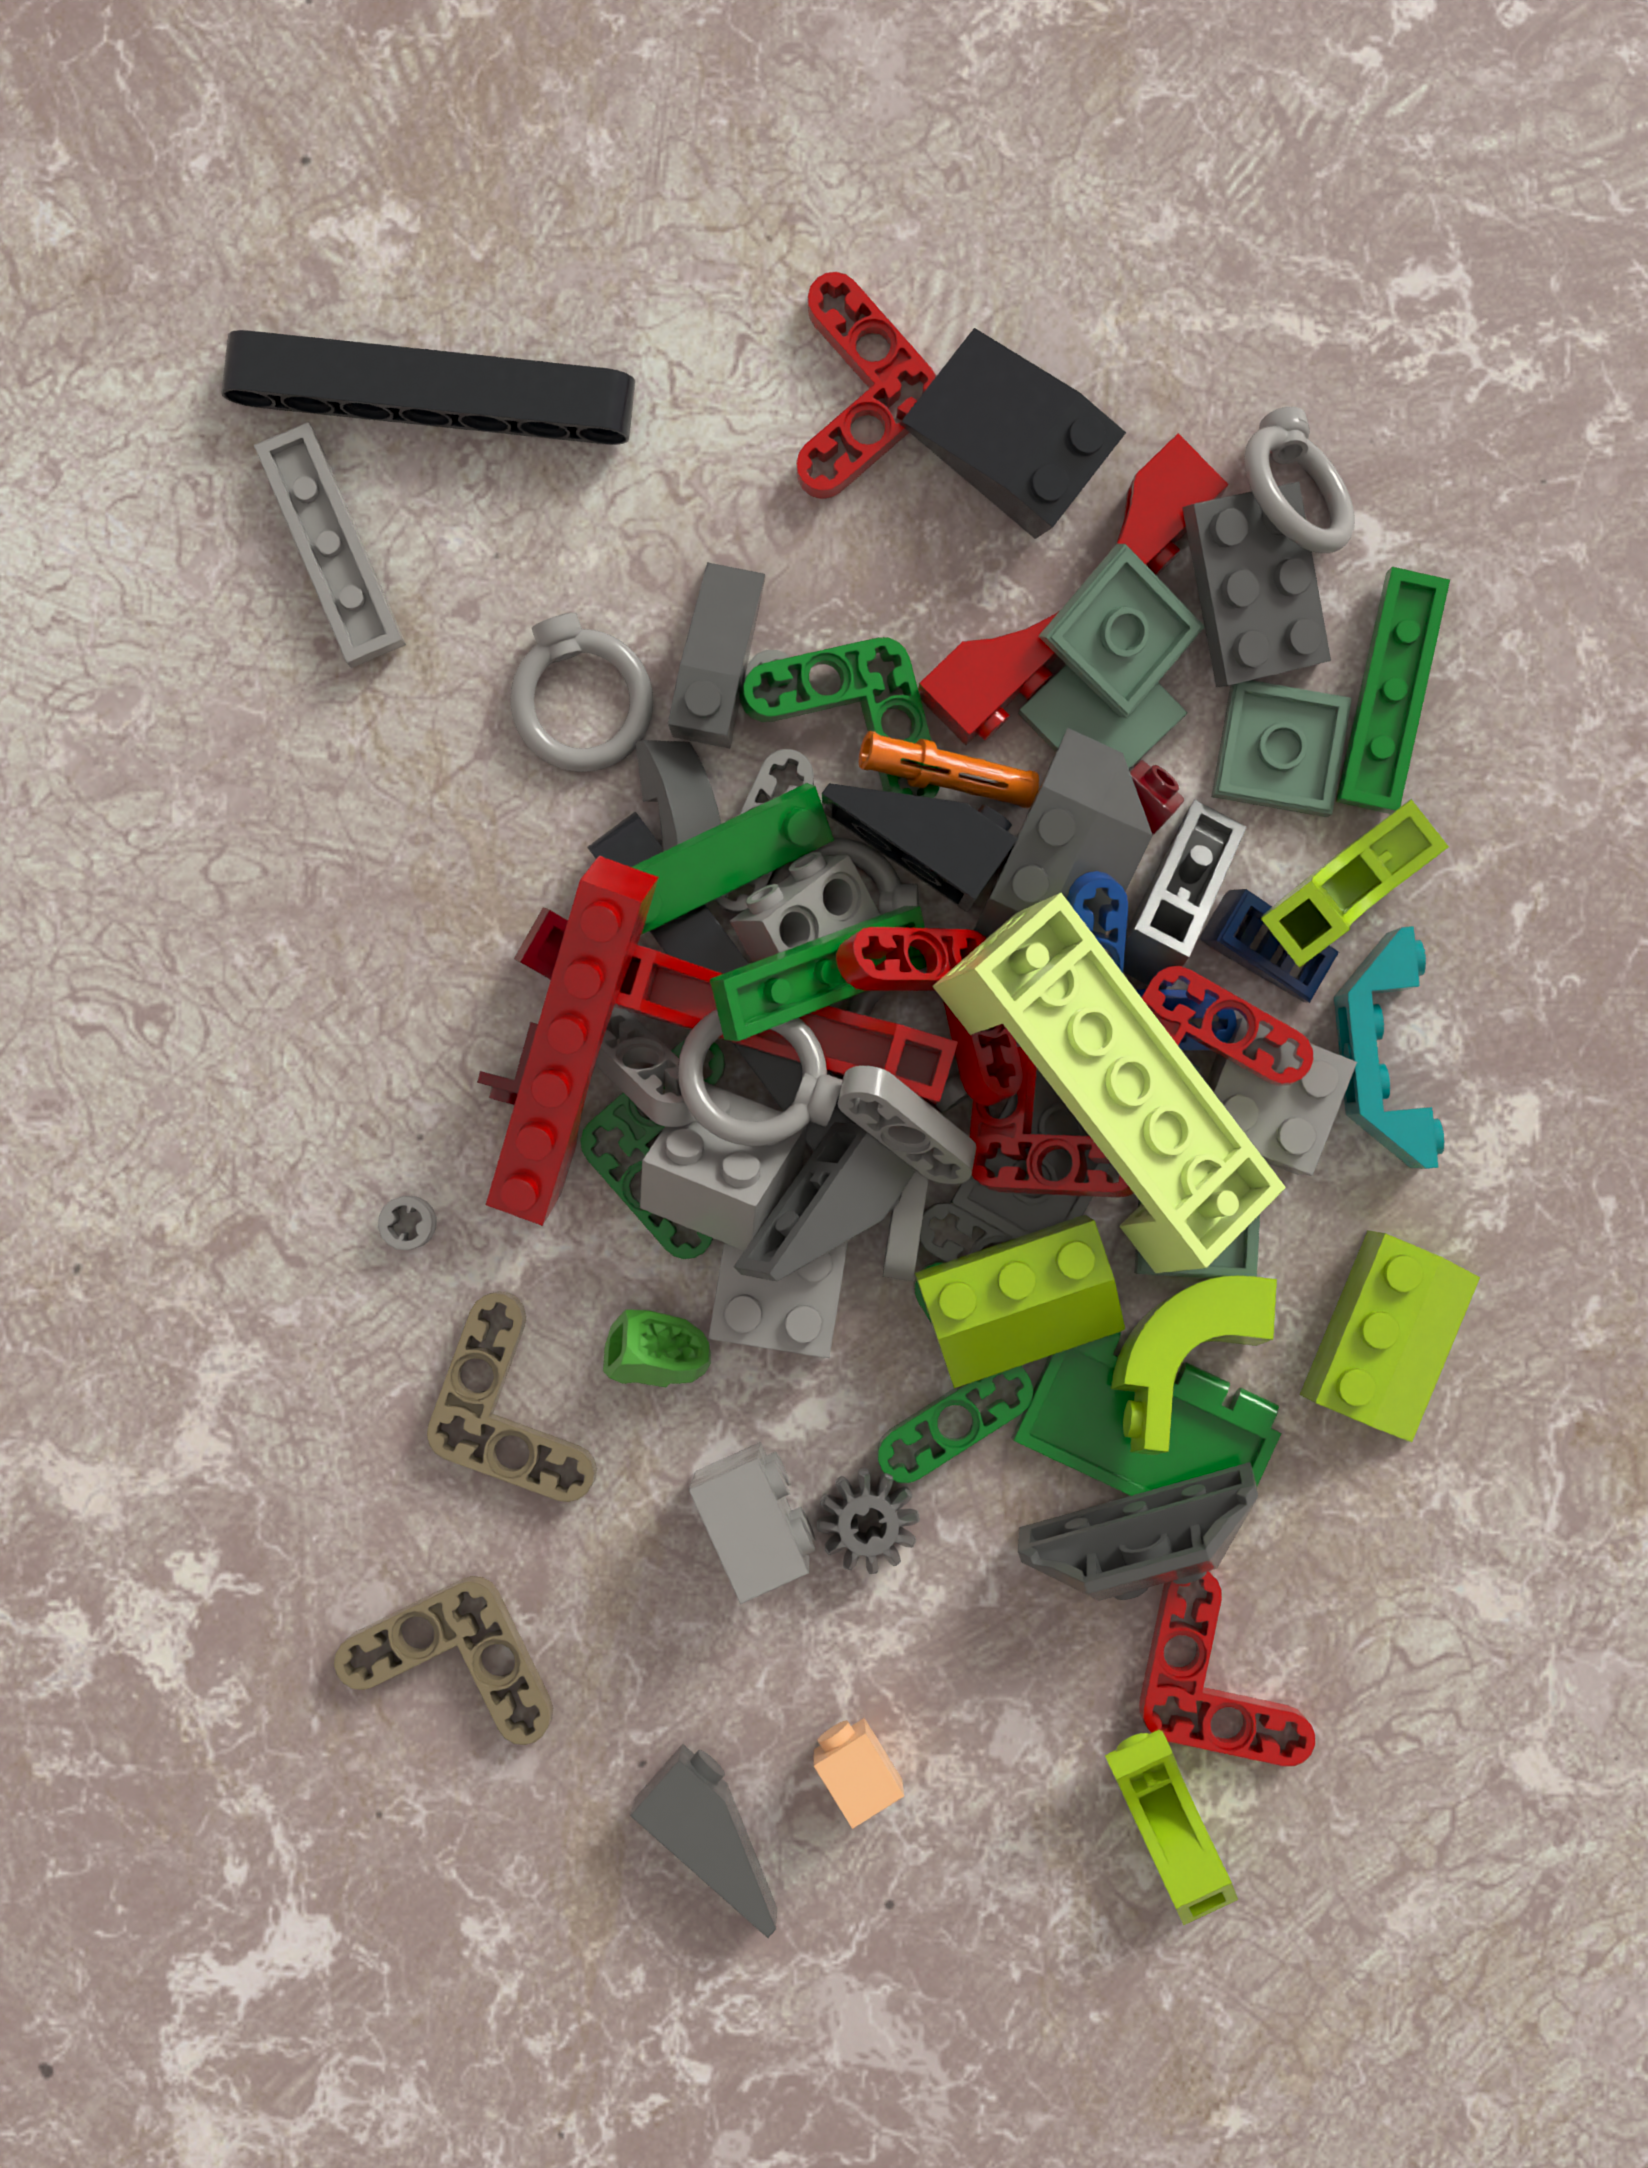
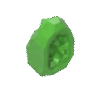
[603,1309,711,1388]

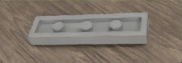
[254,422,406,668]

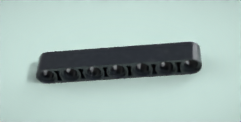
[221,330,636,445]
[587,812,856,1151]

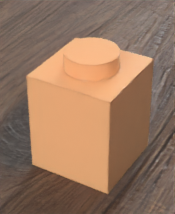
[813,1718,904,1829]

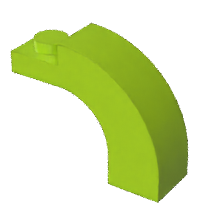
[1261,799,1449,968]
[1111,1275,1277,1455]
[1105,1729,1238,1926]

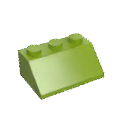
[915,1215,1126,1388]
[1299,1230,1480,1442]

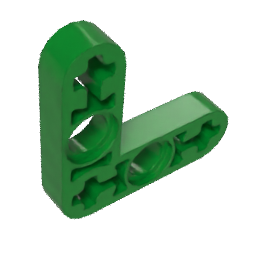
[739,637,940,798]
[580,1039,726,1259]
[878,1261,1033,1483]

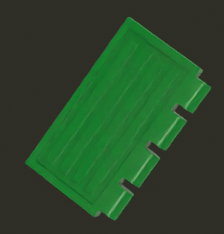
[1011,1332,1282,1496]

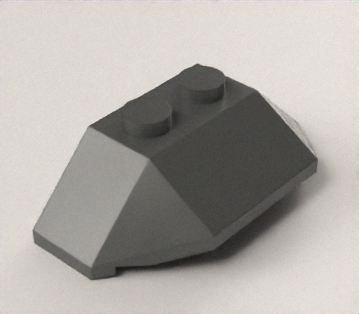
[973,728,1153,939]
[1018,1462,1258,1601]

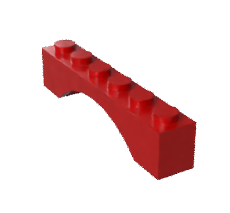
[918,433,1229,746]
[485,856,659,1226]
[614,945,958,1104]

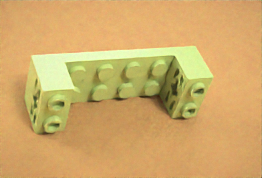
[933,893,1286,1273]

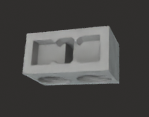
[730,852,880,963]

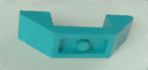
[1334,926,1445,1169]

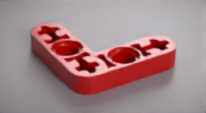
[796,272,936,499]
[836,927,1023,1106]
[1141,966,1314,1086]
[969,1029,1134,1198]
[1139,1571,1315,1766]

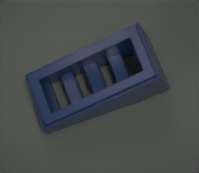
[1200,889,1339,1003]

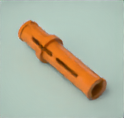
[858,731,1039,809]

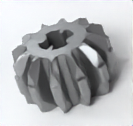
[817,1468,920,1574]

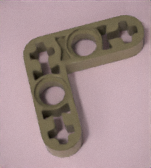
[427,1291,597,1502]
[334,1576,553,1745]

